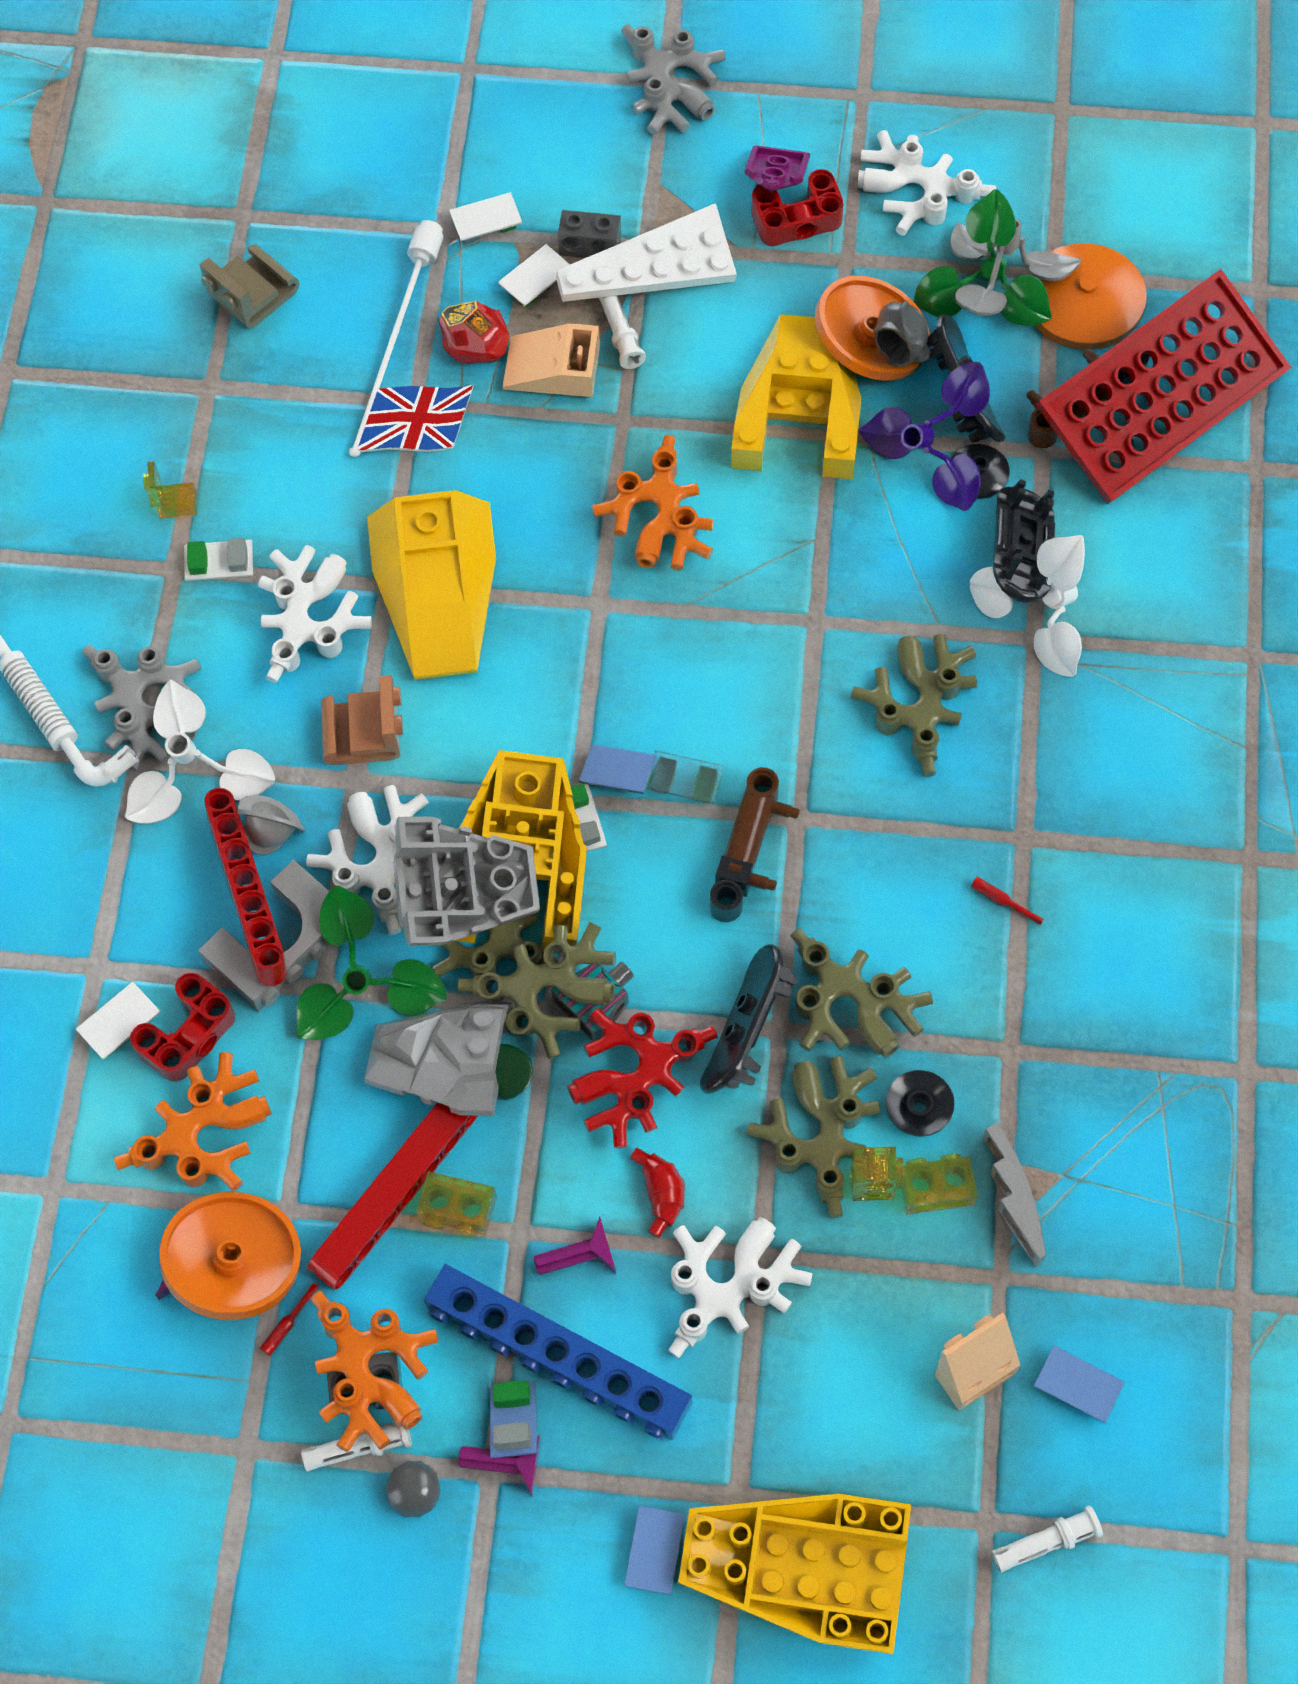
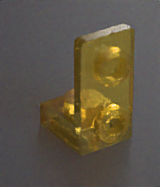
[143,461,197,519]

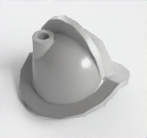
[237,795,305,855]

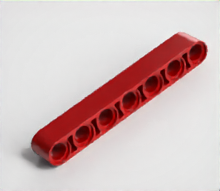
[204,788,287,986]
[307,1102,478,1290]

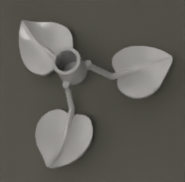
[950,219,1082,316]

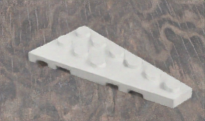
[556,203,737,302]

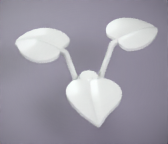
[970,535,1085,677]
[125,680,275,824]

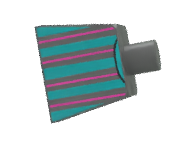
[551,962,634,1041]

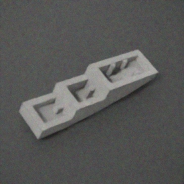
[983,1122,1046,1267]

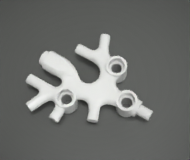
[857,130,996,236]
[258,545,372,684]
[306,785,429,935]
[667,1217,813,1359]

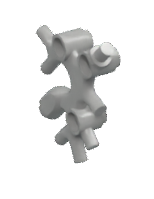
[621,24,726,135]
[82,644,201,771]

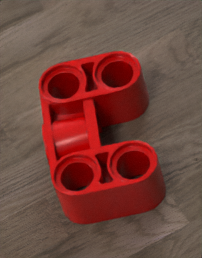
[751,169,844,246]
[130,973,235,1082]

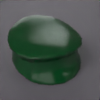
[495,1044,534,1100]

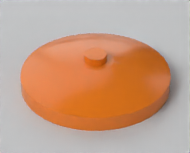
[1030,243,1147,350]
[815,276,930,381]
[159,1192,301,1320]

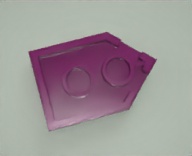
[744,145,810,192]

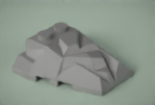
[393,816,540,946]
[364,1001,513,1116]

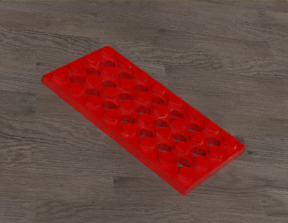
[1035,269,1292,504]

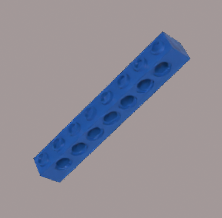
[424,1264,692,1440]

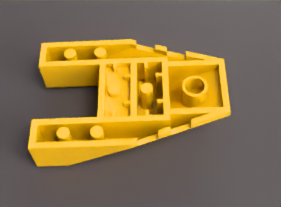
[731,314,862,480]
[456,750,587,955]

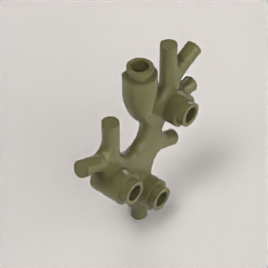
[851,634,977,777]
[432,914,545,978]
[458,922,616,1059]
[790,928,933,1058]
[747,1056,880,1219]

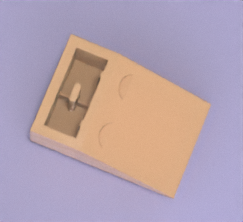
[503,323,600,397]
[935,1313,1020,1411]

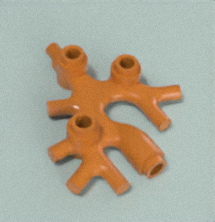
[592,435,714,571]
[114,1052,272,1191]
[310,1291,439,1452]

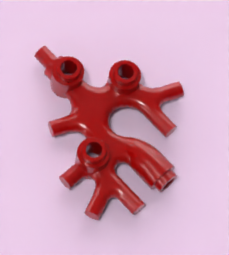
[567,1008,718,1149]

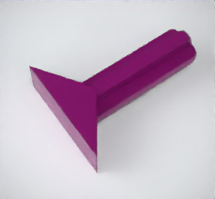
[534,1216,616,1275]
[458,1435,541,1497]

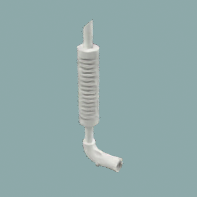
[0,635,139,787]

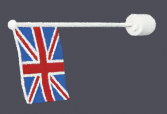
[349,220,474,457]

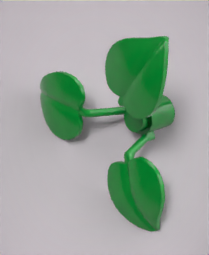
[914,189,1052,326]
[296,885,447,1040]

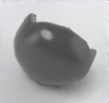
[386,1461,440,1517]

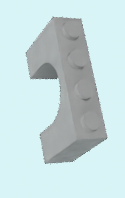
[198,859,329,1012]

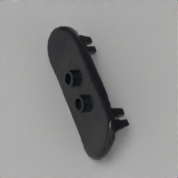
[927,314,1006,443]
[993,479,1055,603]
[700,944,797,1094]

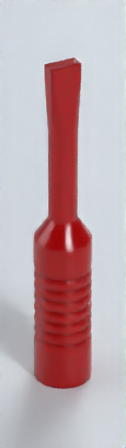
[971,876,1044,925]
[259,1283,319,1356]

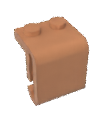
[321,675,404,765]

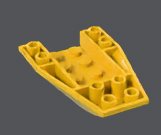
[367,490,496,680]
[678,1494,911,1655]

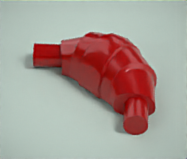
[630,1147,686,1238]

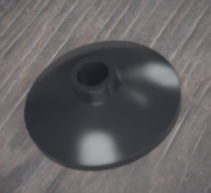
[951,444,1010,499]
[886,1070,955,1137]

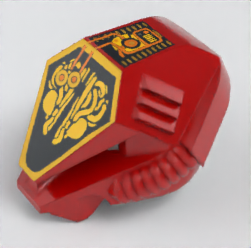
[438,301,510,364]

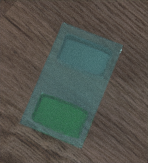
[647,750,724,804]

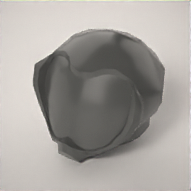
[873,301,931,367]

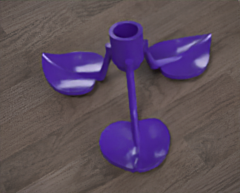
[858,362,990,511]

